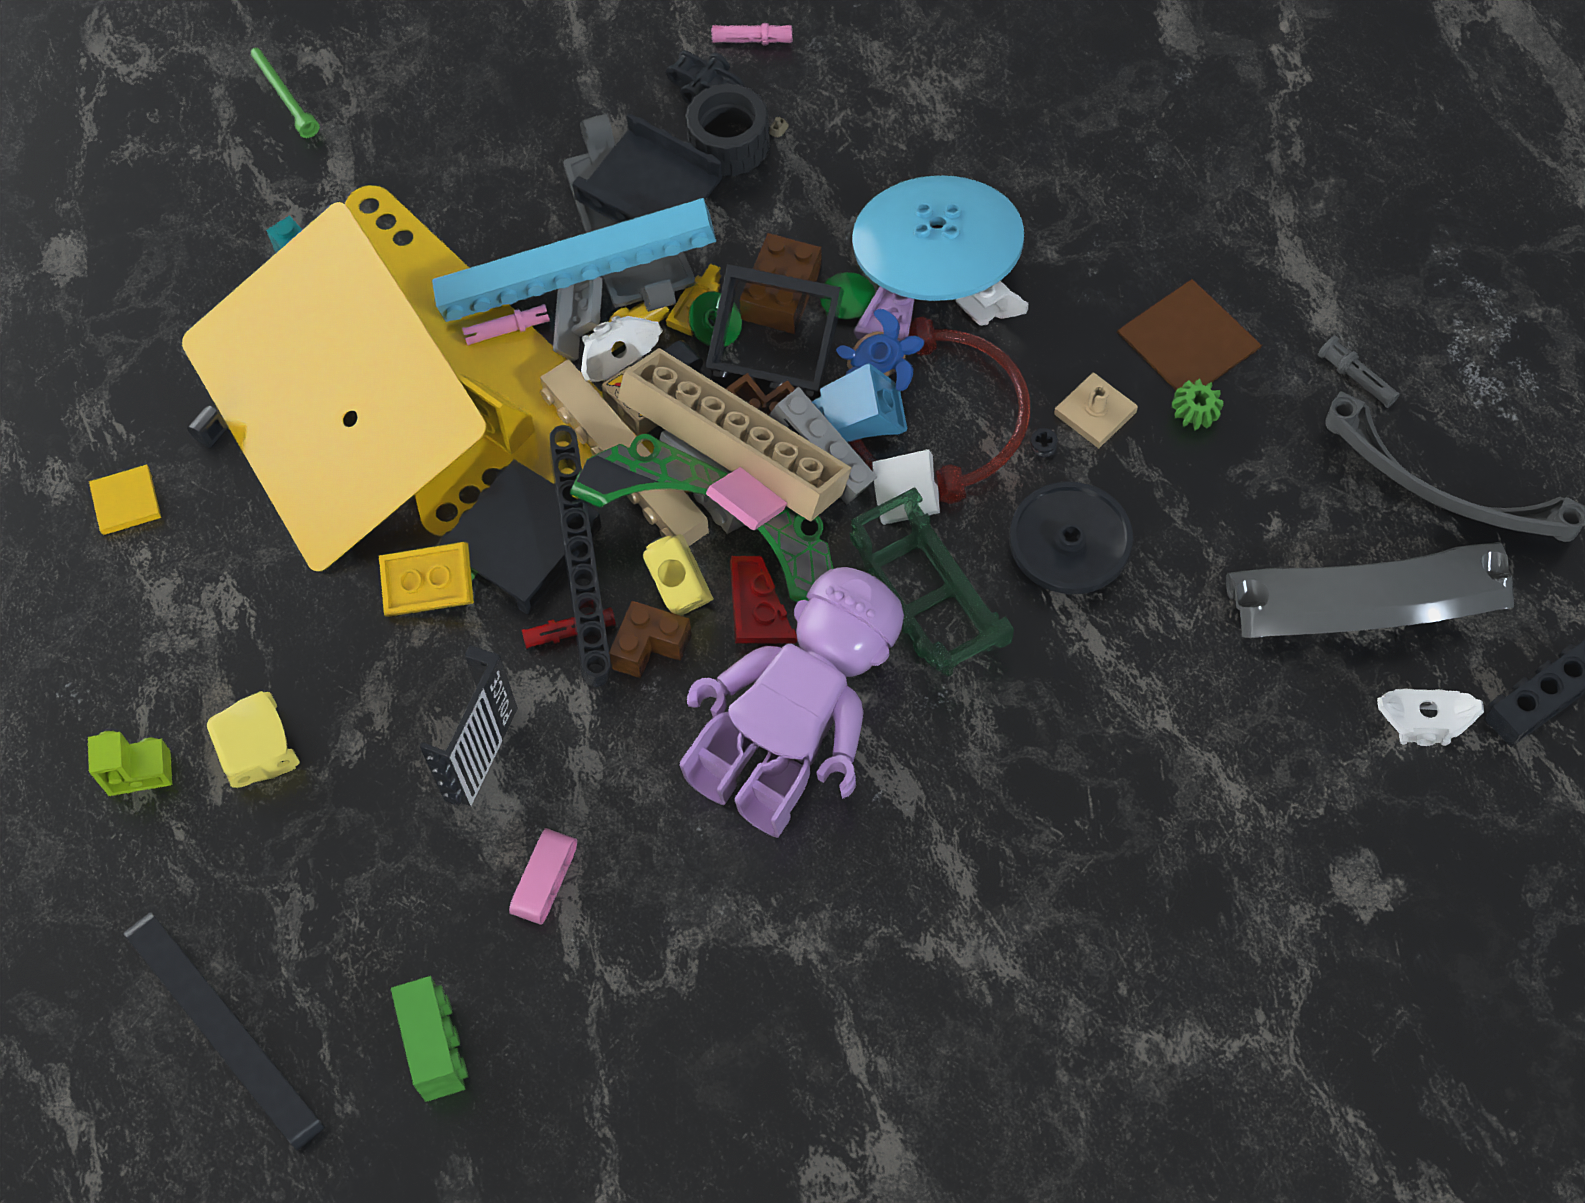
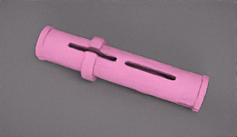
[712,23,792,45]
[462,304,550,346]

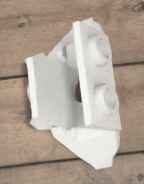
[956,281,1028,326]
[581,316,663,382]
[1377,689,1484,746]

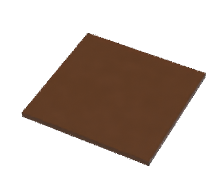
[1117,279,1262,390]

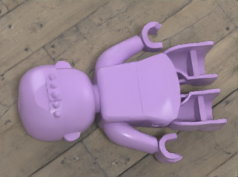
[680,567,904,838]

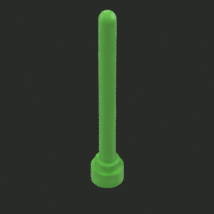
[251,48,320,138]

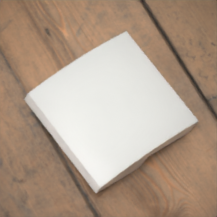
[872,449,940,525]

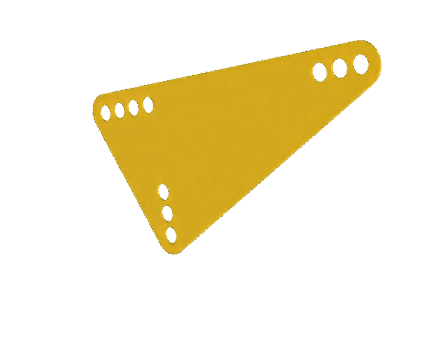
[345,186,654,536]

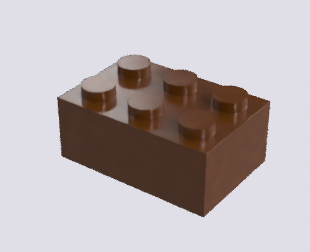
[739,233,822,334]

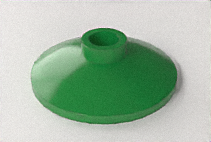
[688,291,742,347]

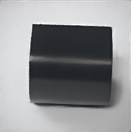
[187,406,228,448]

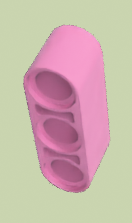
[509,828,577,925]

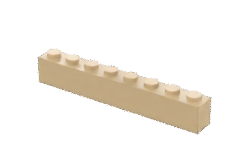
[540,359,709,546]

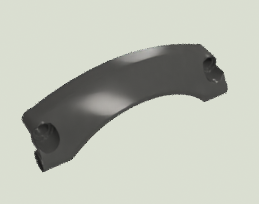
[1325,391,1585,542]
[1226,542,1514,638]

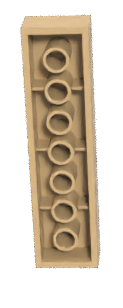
[618,348,852,522]

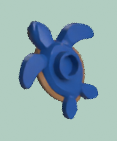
[836,309,925,391]

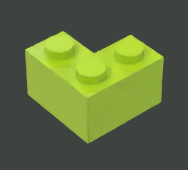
[88,731,172,796]

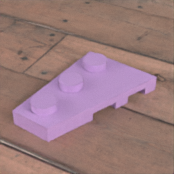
[854,286,914,340]

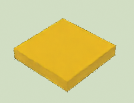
[89,465,161,535]

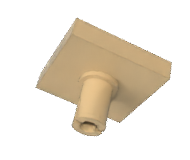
[1054,372,1138,449]

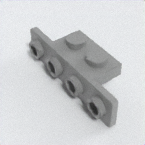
[553,277,602,362]

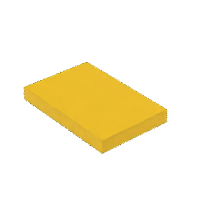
[379,542,474,617]

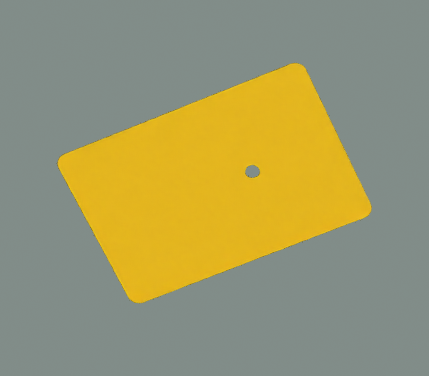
[182,202,486,571]

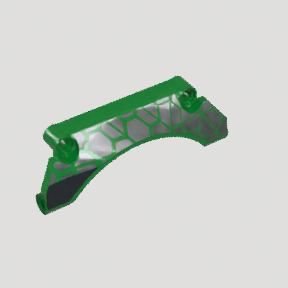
[570,434,833,603]

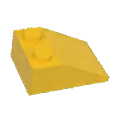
[456,373,535,455]

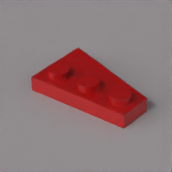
[730,556,797,643]

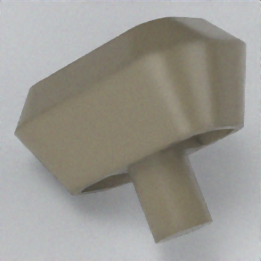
[769,117,788,137]

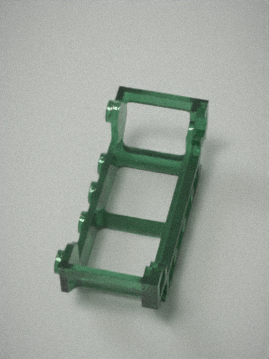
[850,487,1014,677]

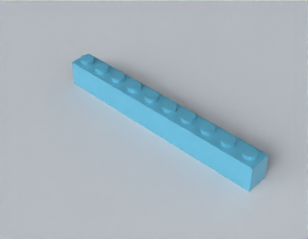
[432,198,716,322]

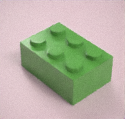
[391,976,468,1102]

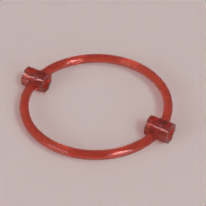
[849,317,1030,504]

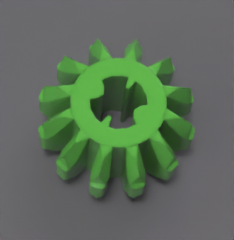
[1172,378,1223,430]

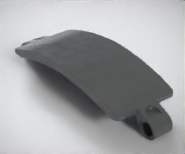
[563,114,696,312]

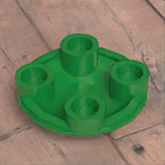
[820,272,876,320]

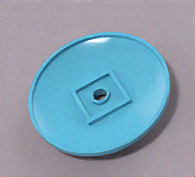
[852,176,1024,301]

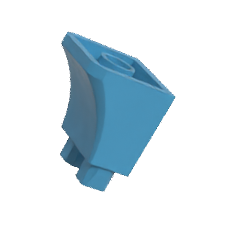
[812,363,907,442]

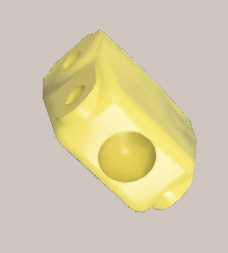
[643,534,713,616]
[207,691,299,788]

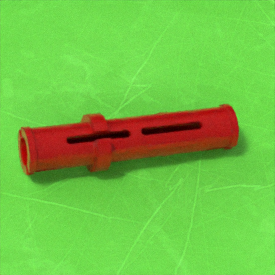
[522,607,616,649]

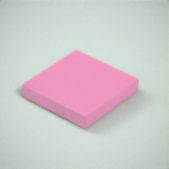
[706,467,787,530]

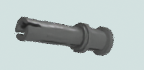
[1318,335,1400,408]

